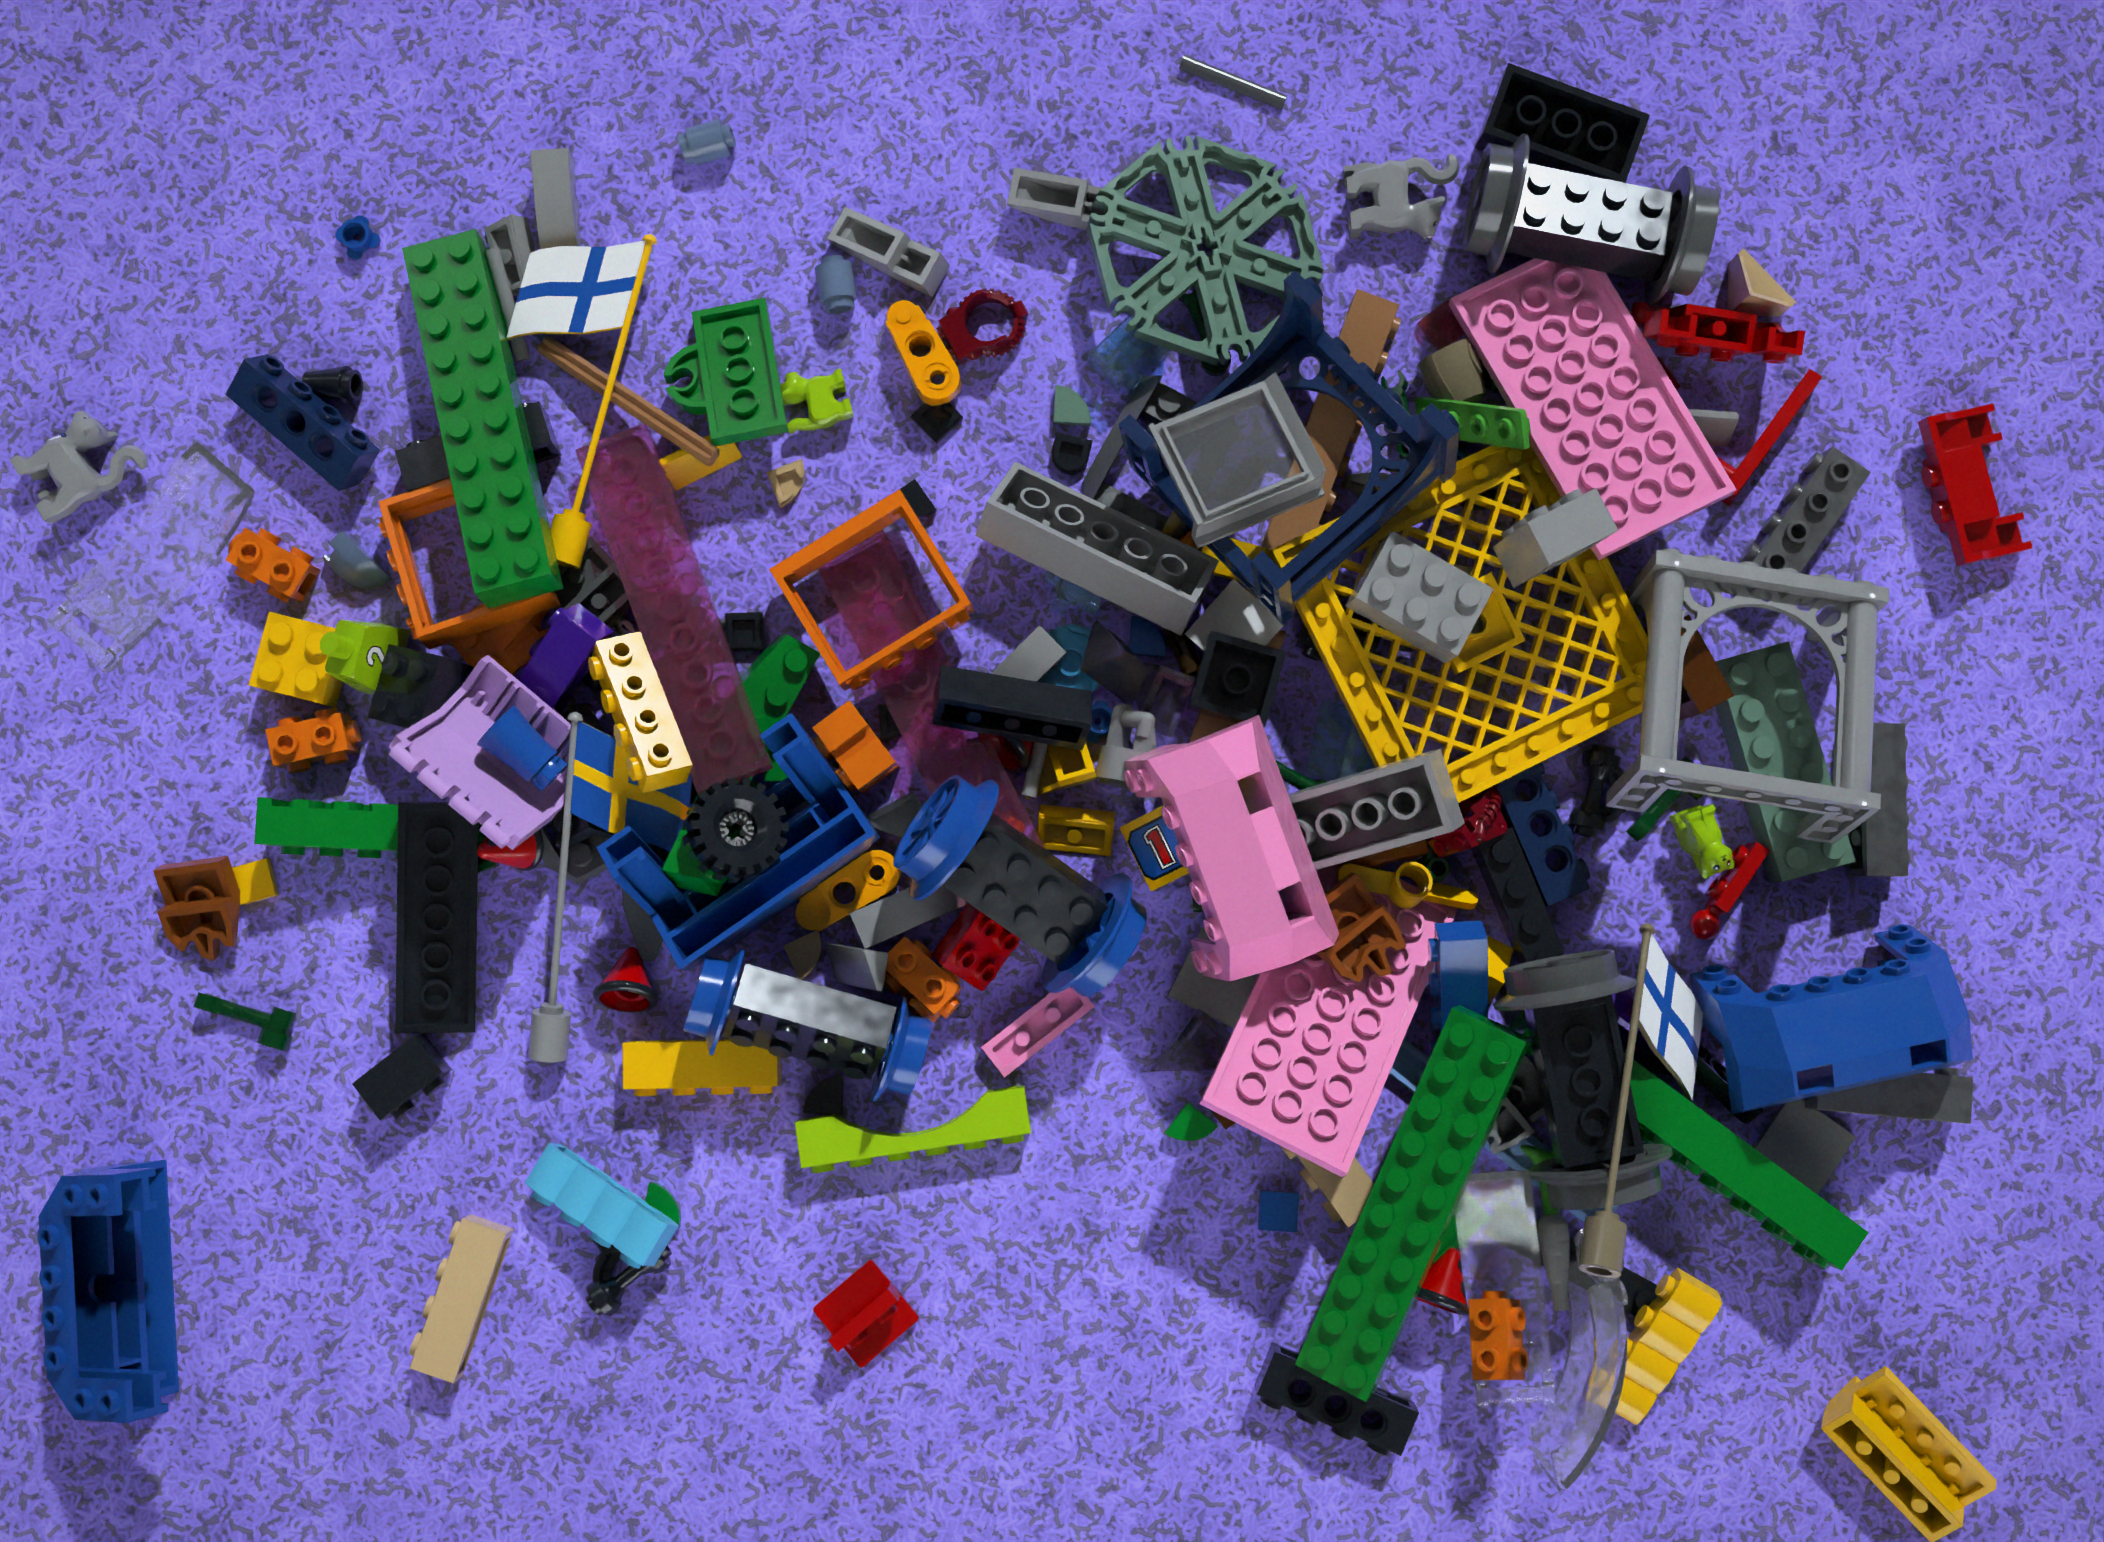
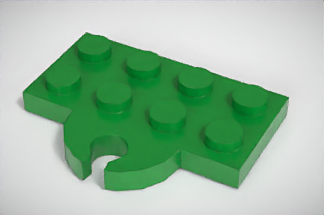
[664,298,789,446]

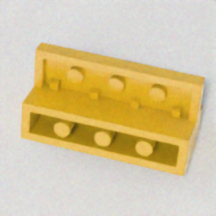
[1821,1366,1997,1542]

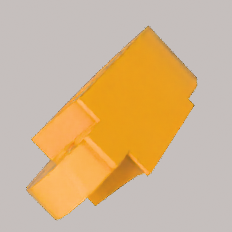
[885,300,961,406]
[795,850,901,932]

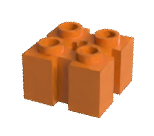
[812,700,900,794]

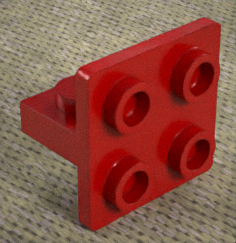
[932,903,1021,991]
[813,1259,919,1368]

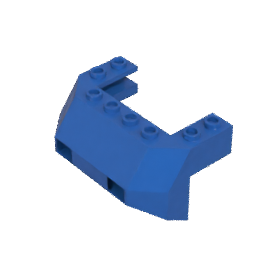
[596,713,880,971]
[1690,924,1973,1115]
[37,1160,179,1423]

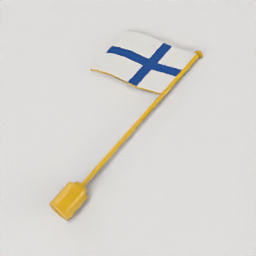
[506,234,657,569]

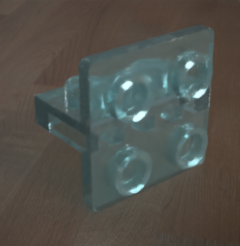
[1305,701,1376,780]

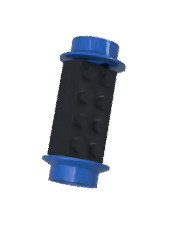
[683,949,932,1102]

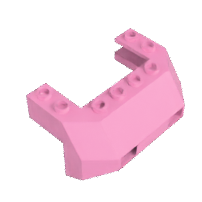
[1124,715,1339,982]

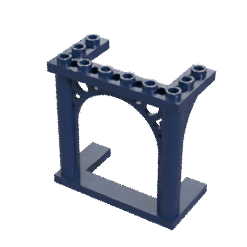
[1118,271,1459,625]

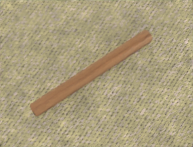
[538,336,720,466]

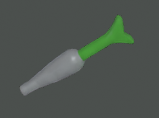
[1520,1144,1569,1311]

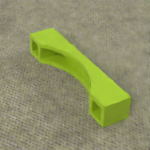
[795,1085,1031,1173]

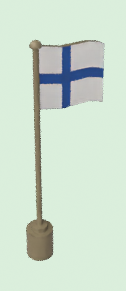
[1578,923,1703,1278]

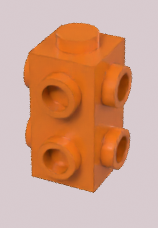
[225,527,321,603]
[265,708,362,774]
[884,936,961,1023]
[1468,1291,1528,1380]

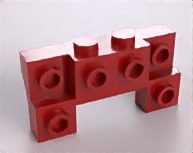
[1631,301,1805,364]
[1918,403,2033,566]

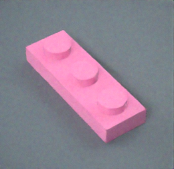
[981,987,1095,1078]

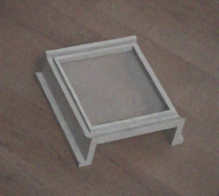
[1147,372,1327,548]

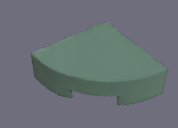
[1053,385,1091,426]

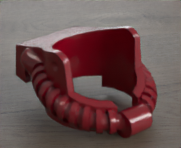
[936,288,1029,365]
[1428,786,1507,858]

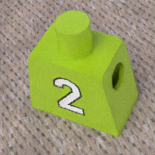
[320,620,411,695]

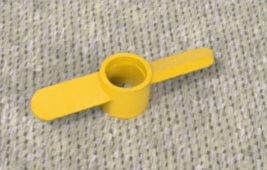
[1337,862,1478,910]

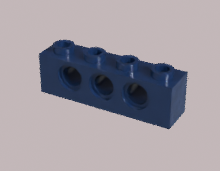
[225,354,380,491]
[1494,762,1590,906]

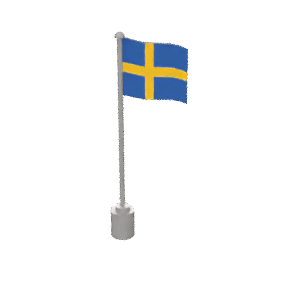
[528,712,693,1063]

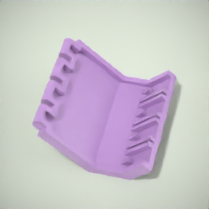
[388,655,571,850]

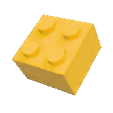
[248,611,343,708]

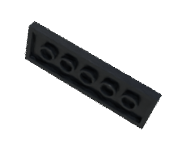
[395,802,478,1034]

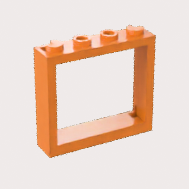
[378,478,560,650]
[769,489,974,691]

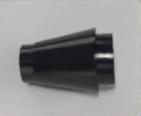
[302,366,363,404]

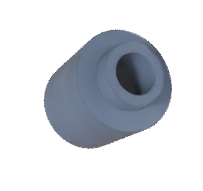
[678,119,736,166]
[814,255,857,314]

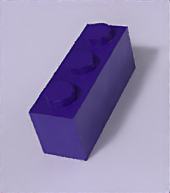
[514,603,614,715]

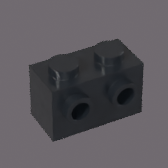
[352,1034,452,1120]

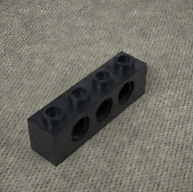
[1254,1342,1419,1456]

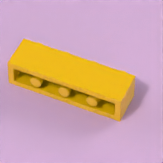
[622,1039,782,1096]

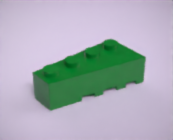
[683,634,820,780]
[254,797,398,859]

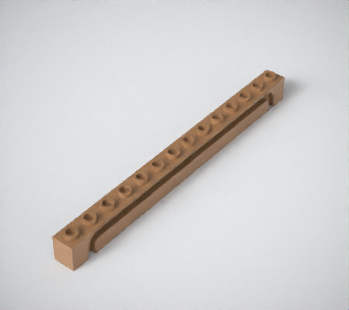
[1188,289,1401,743]

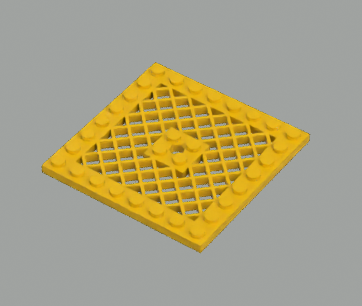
[1269,445,1648,803]

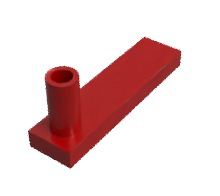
[1717,369,1822,506]

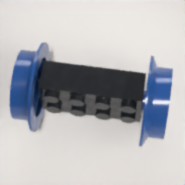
[893,775,1147,997]

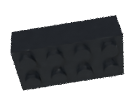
[1475,63,1650,183]

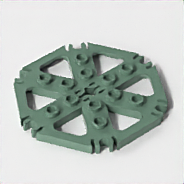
[1087,135,1324,366]

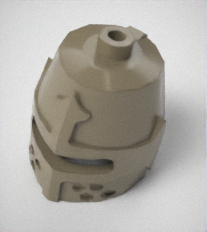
[1416,338,1487,403]

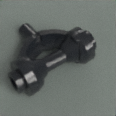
[1567,744,1626,838]
[585,1240,672,1316]

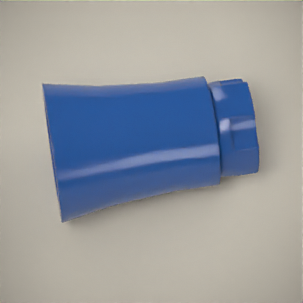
[477,705,568,792]

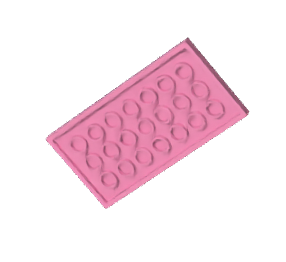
[1448,258,1737,561]
[1199,863,1458,1178]

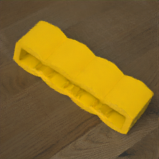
[1592,1267,1723,1425]

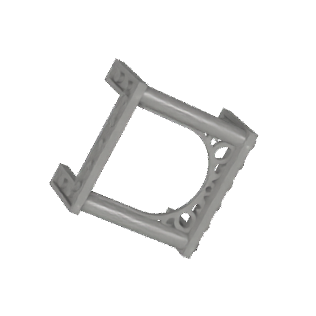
[1605,549,1889,844]

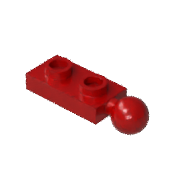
[1689,842,1770,940]

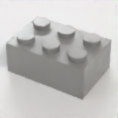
[1492,488,1619,588]
[1345,531,1494,663]

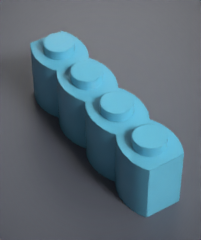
[525,1143,679,1269]

